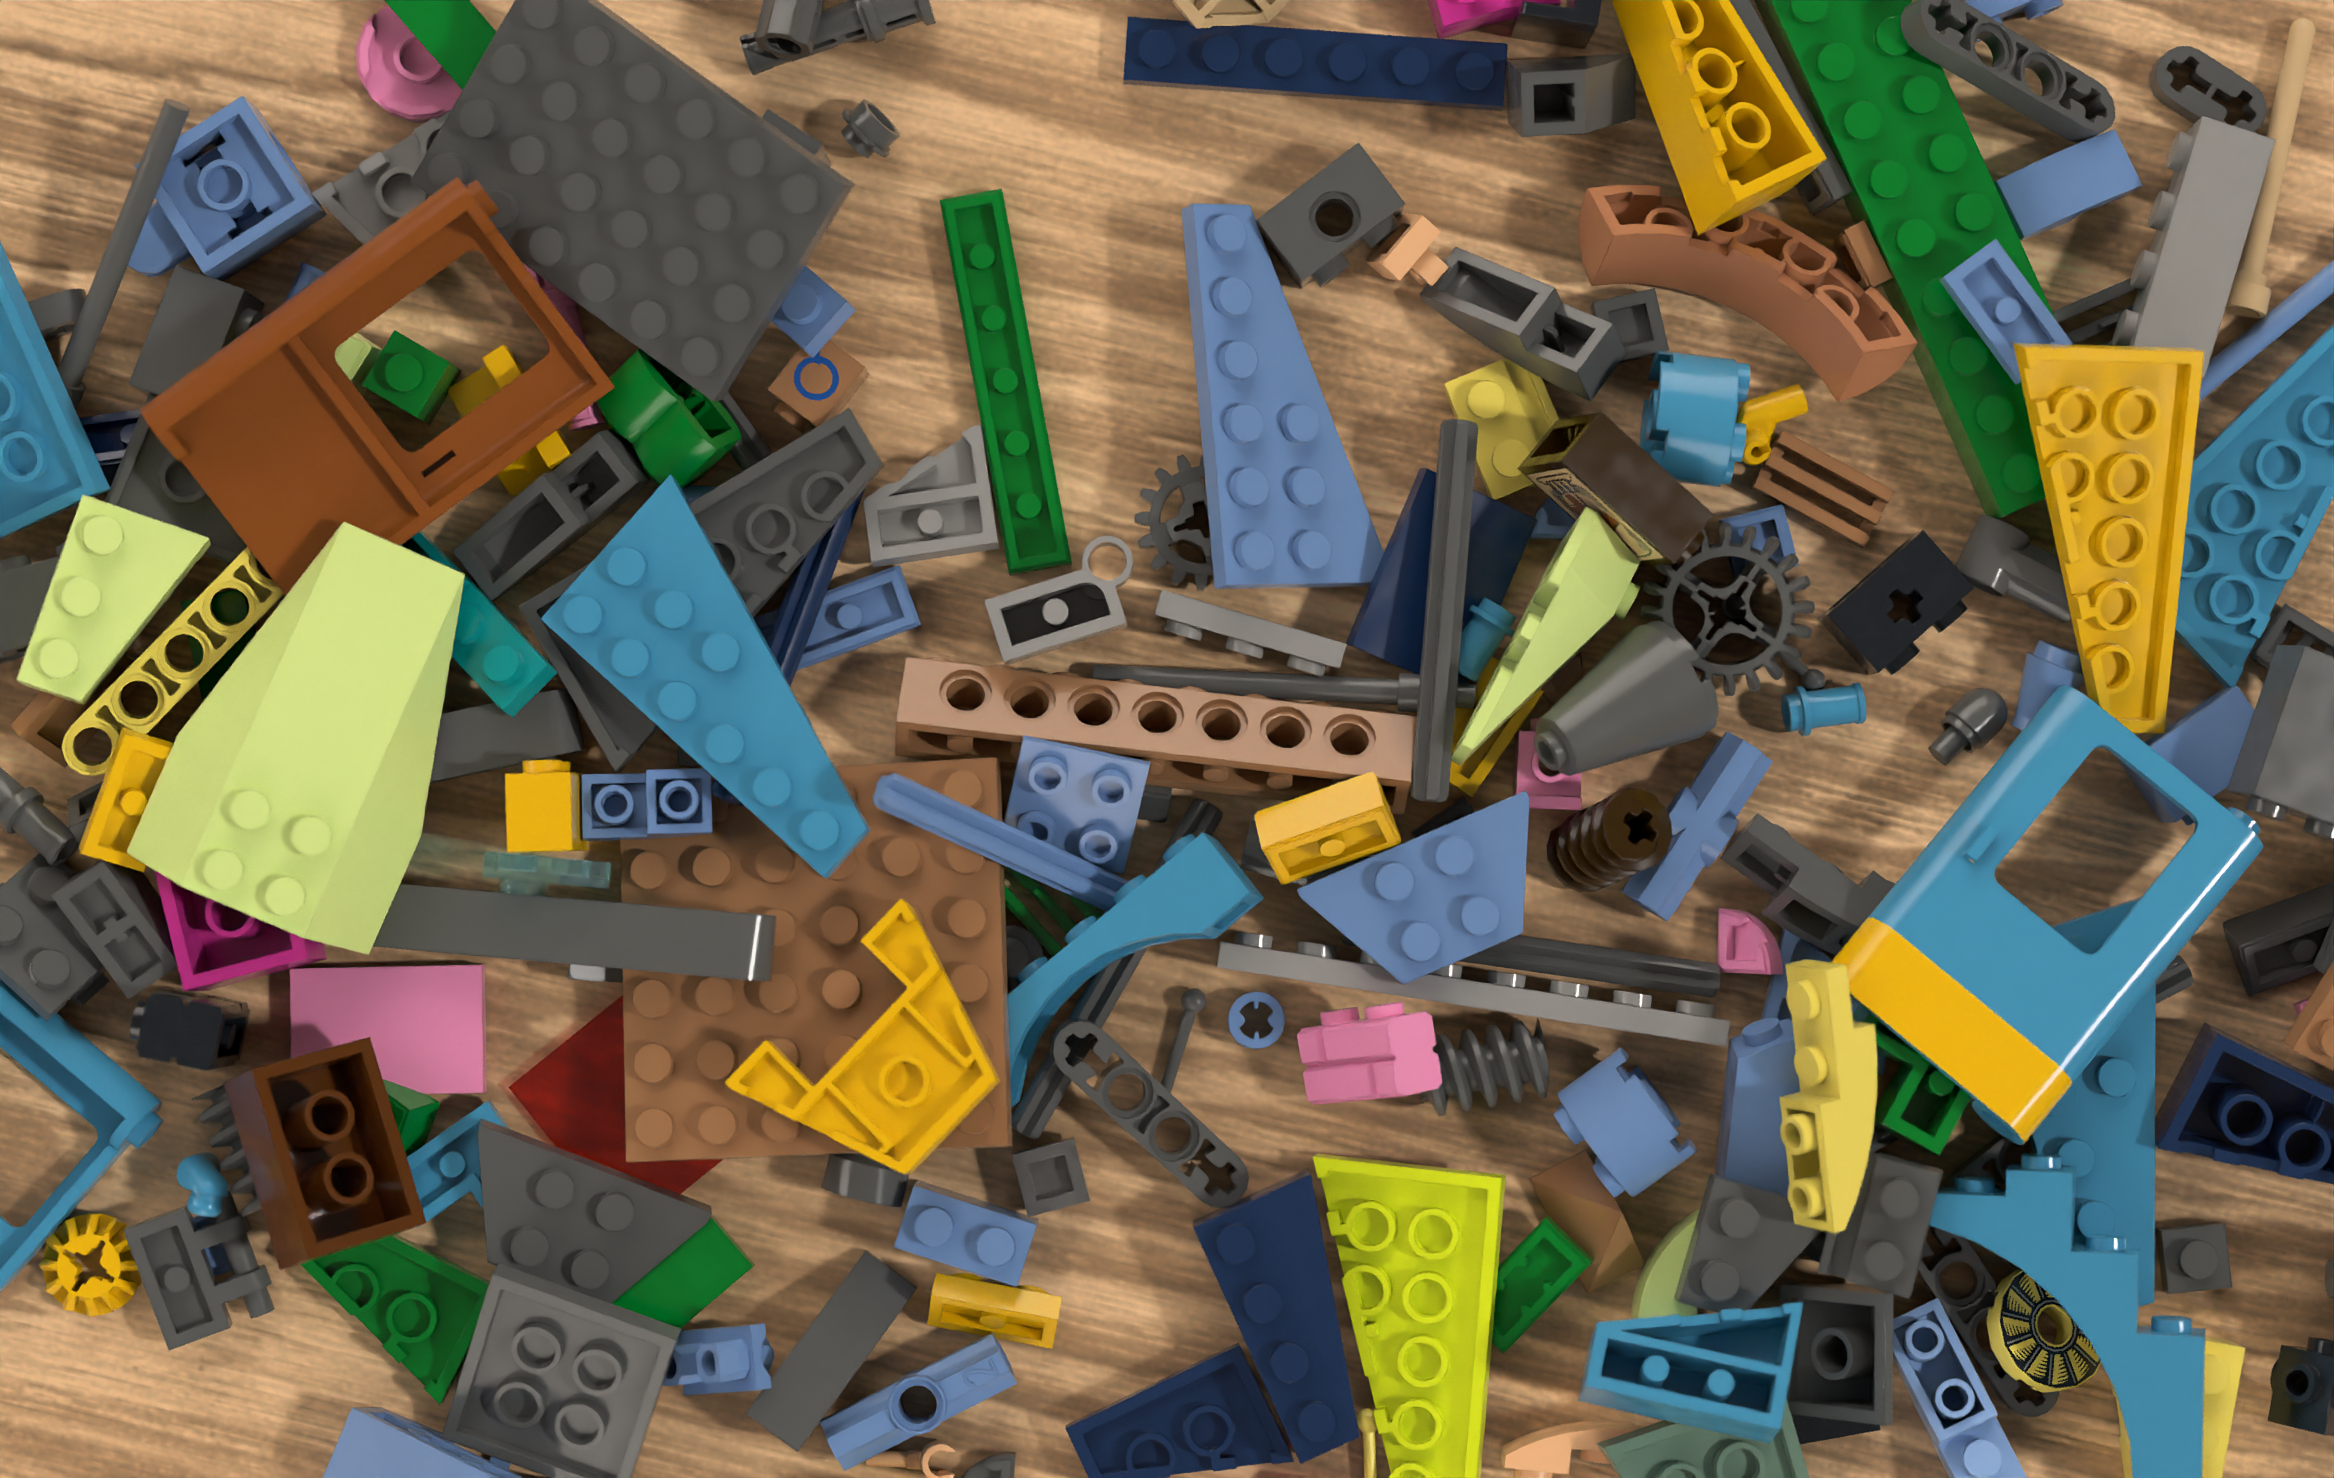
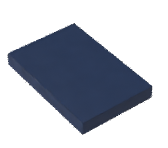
[1346,468,1537,683]

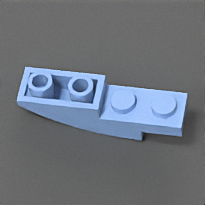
[1893,1298,2027,1478]

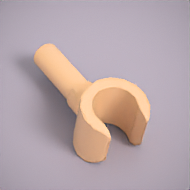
[866,1439,956,1478]

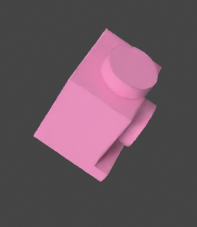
[1512,719,1582,810]

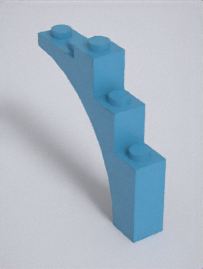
[1930,1153,2205,1478]

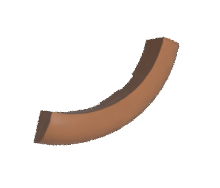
[1579,185,1918,402]

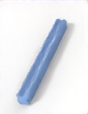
[873,773,1129,912]

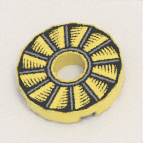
[1986,1268,2101,1393]

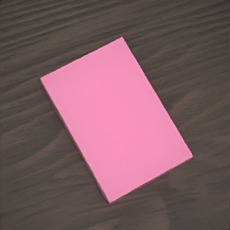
[290,964,487,1094]

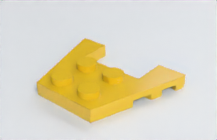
[725,898,1000,1175]

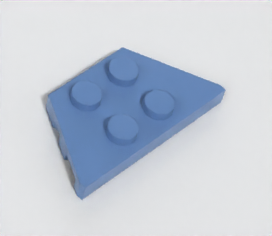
[1297,790,1530,985]

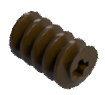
[1546,788,1672,892]

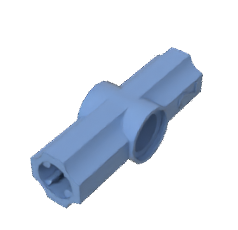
[1620,731,1773,921]
[820,1332,1018,1471]

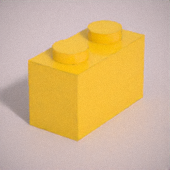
[505,760,589,853]

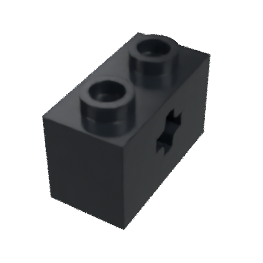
[1818,530,1974,675]

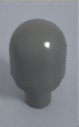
[1928,687,2008,765]

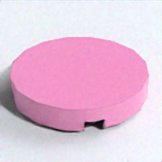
[356,5,463,123]

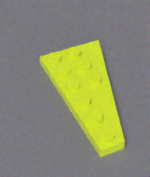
[1312,1153,1506,1478]

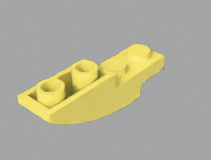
[1779,959,1877,1233]

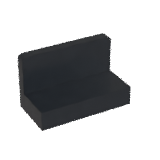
[1511,0,1601,49]

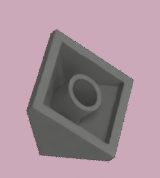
[1780,1283,1893,1426]

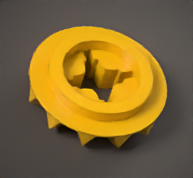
[39,1213,142,1317]

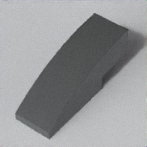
[1420,247,1626,402]
[453,429,652,602]
[745,1250,917,1452]

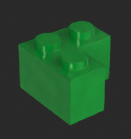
[1853,1005,1971,1155]

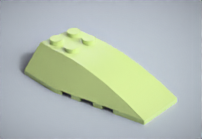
[126,521,465,955]

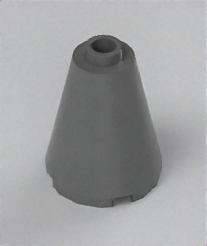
[1534,620,1719,776]

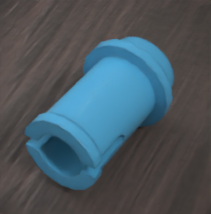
[1458,597,1517,683]
[1781,683,1867,736]

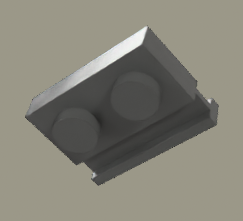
[1817,1152,1943,1299]

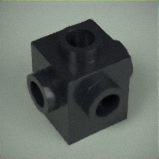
[2268,1336,2334,1436]

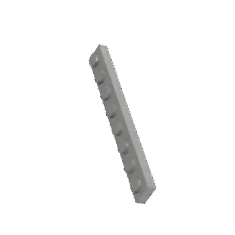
[1216,931,1730,1047]

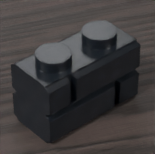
[130,989,250,1071]

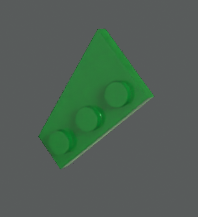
[300,1235,490,1404]

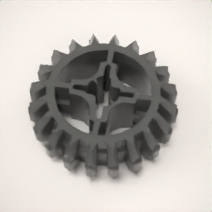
[1640,523,1815,696]

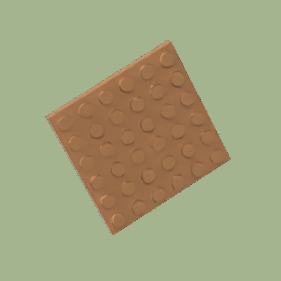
[620,757,1012,1163]

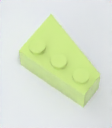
[16,495,211,705]

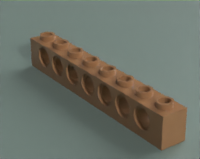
[895,657,1416,815]

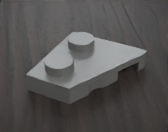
[863,425,999,567]

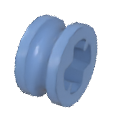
[1227,991,1285,1049]

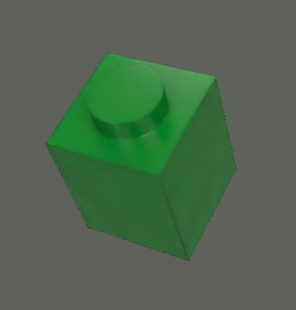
[362,330,462,425]

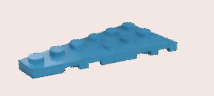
[2175,323,2334,688]
[541,475,871,879]
[2029,897,2156,1307]

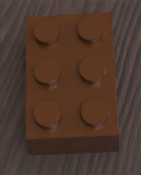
[224,1037,427,1270]

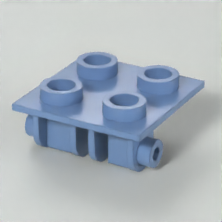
[1004,735,1150,874]

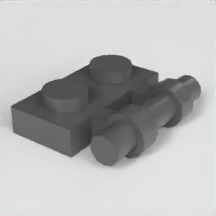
[124,1190,275,1350]

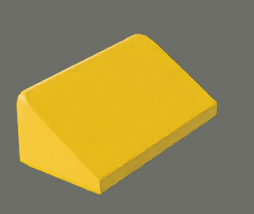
[1254,772,1402,885]

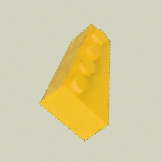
[1611,0,1827,235]

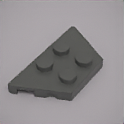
[478,1118,712,1304]

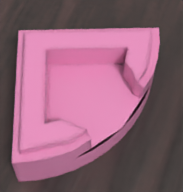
[1718,908,1783,974]

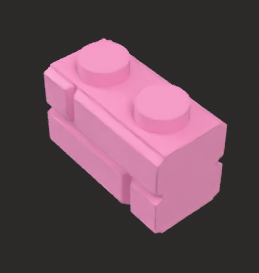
[1297,1002,1443,1105]

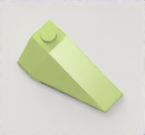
[1451,507,1640,765]

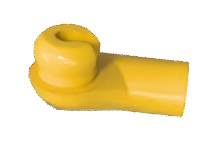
[1735,383,1808,465]

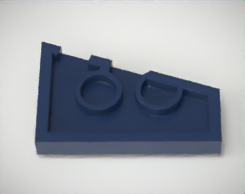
[1065,1342,1295,1478]

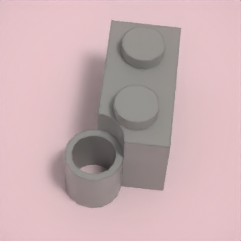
[984,536,1133,665]

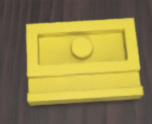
[1443,358,1559,500]

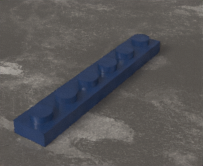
[1123,17,1508,111]

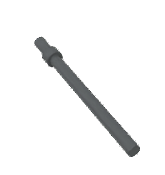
[58,99,190,411]
[1093,664,1477,712]

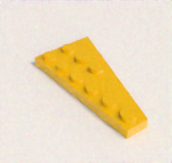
[2013,343,2205,733]

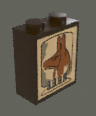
[1517,411,1714,567]

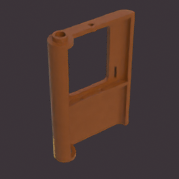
[139,176,615,596]

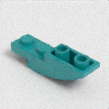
[401,530,558,718]

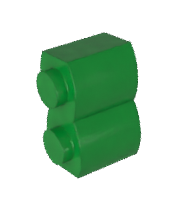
[596,348,742,489]

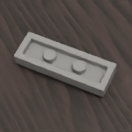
[1154,590,1347,676]

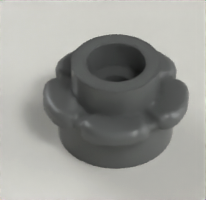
[841,99,900,158]

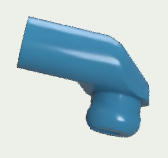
[176,1152,228,1217]

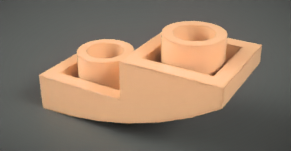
[1500,1420,1637,1478]

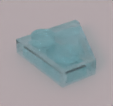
[483,851,612,896]

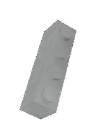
[2112,116,2275,381]

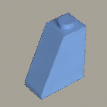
[1714,1018,1800,1195]

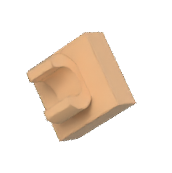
[1365,213,1448,286]

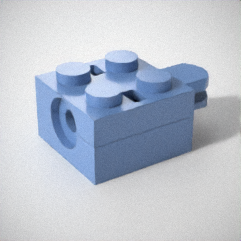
[128,96,327,282]

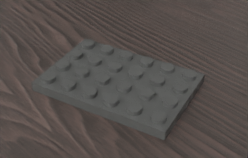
[410,0,855,402]

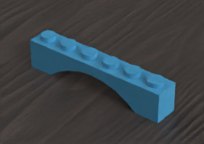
[1008,833,1264,1108]

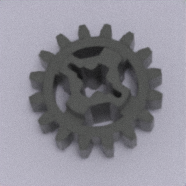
[1134,454,1213,591]

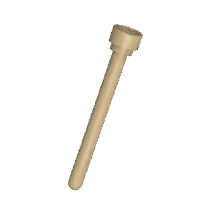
[2224,18,2315,319]

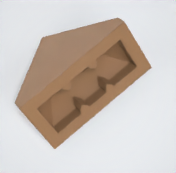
[1529,1150,1645,1293]

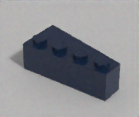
[2155,1022,2334,1184]
[1193,1169,1360,1464]

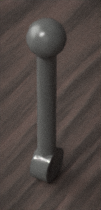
[1721,594,1826,691]
[1160,988,1206,1093]

